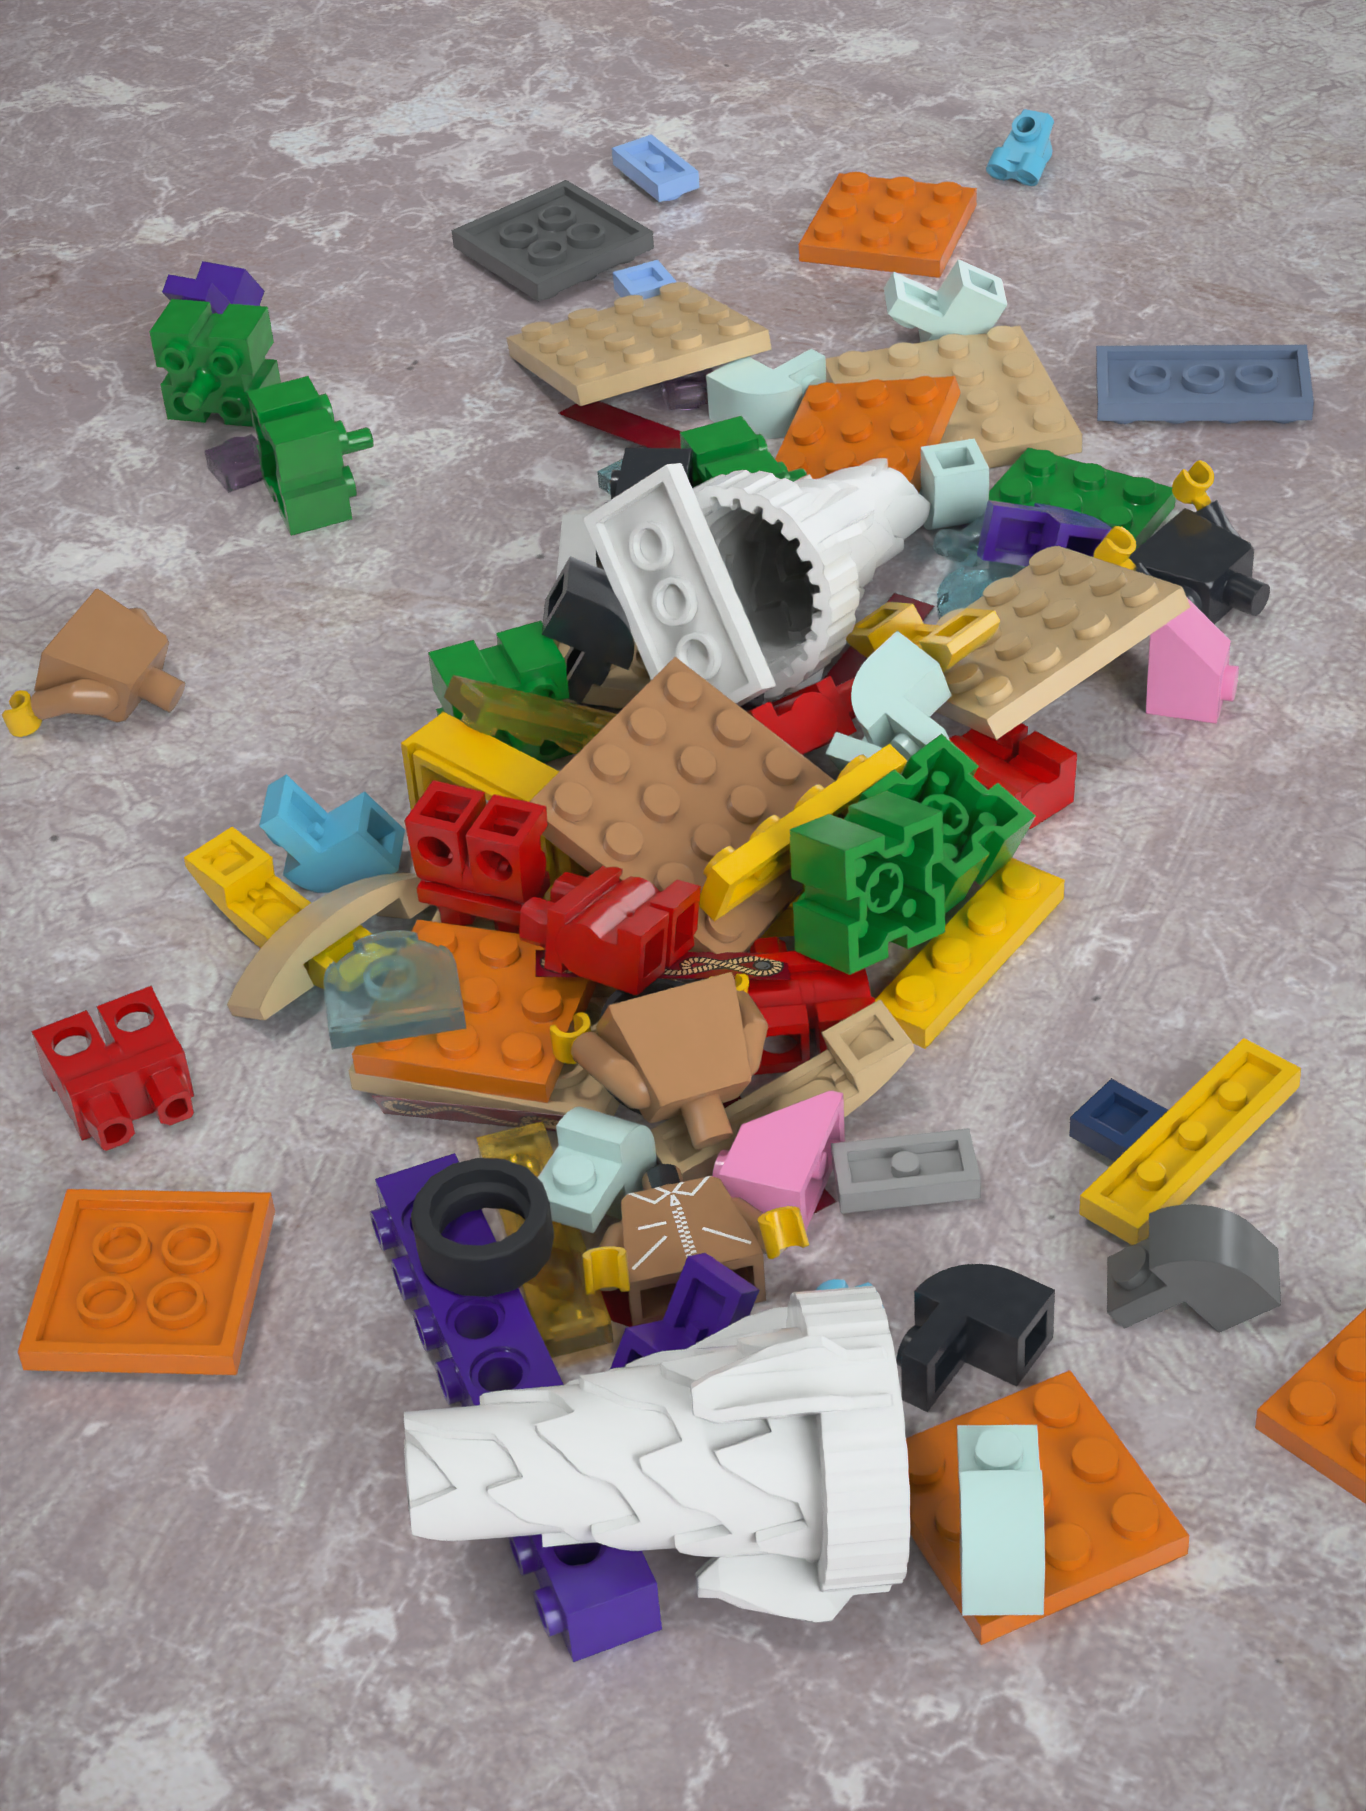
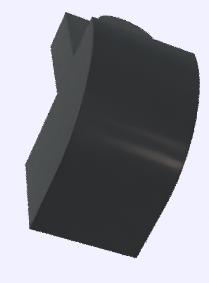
[542,556,635,704]
[896,1264,1055,1412]

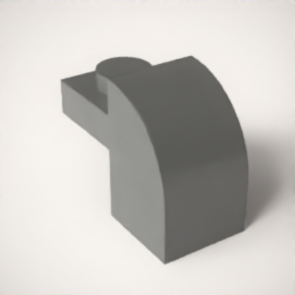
[1107,1204,1281,1333]

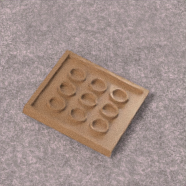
[529,657,835,954]

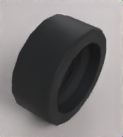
[411,1158,554,1297]

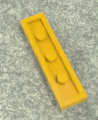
[699,743,907,922]
[875,858,1065,1049]
[1079,1038,1301,1245]

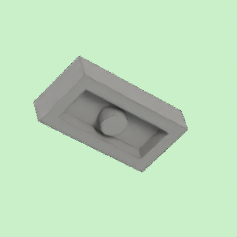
[831,1128,981,1214]

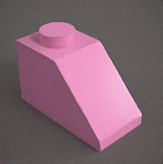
[1146,598,1239,724]
[712,1091,845,1231]

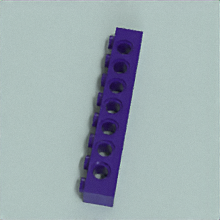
[370,1153,662,1662]

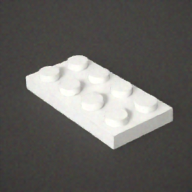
[583,463,776,706]

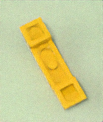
[846,602,1000,672]
[184,826,399,997]

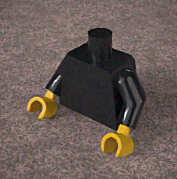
[1094,460,1270,625]

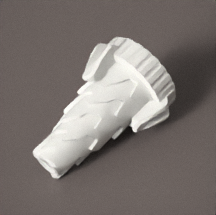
[692,458,931,704]
[404,1286,910,1623]

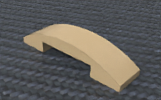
[227,873,430,1021]
[651,1000,915,1181]

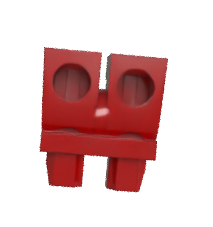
[747,676,857,755]
[949,723,1077,830]
[404,780,551,934]
[519,866,701,996]
[748,937,875,1075]
[31,985,194,1151]

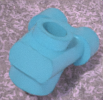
[986,109,1054,186]

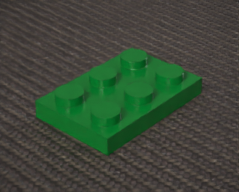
[981,447,1176,550]

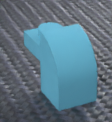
[259,774,405,893]

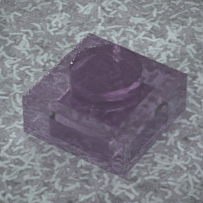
[658,368,713,411]
[204,434,263,493]

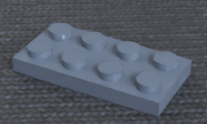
[1096,345,1314,424]

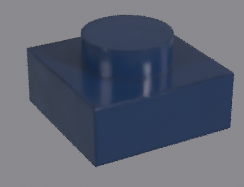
[1069,1078,1168,1162]

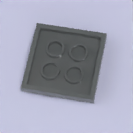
[451,180,654,302]

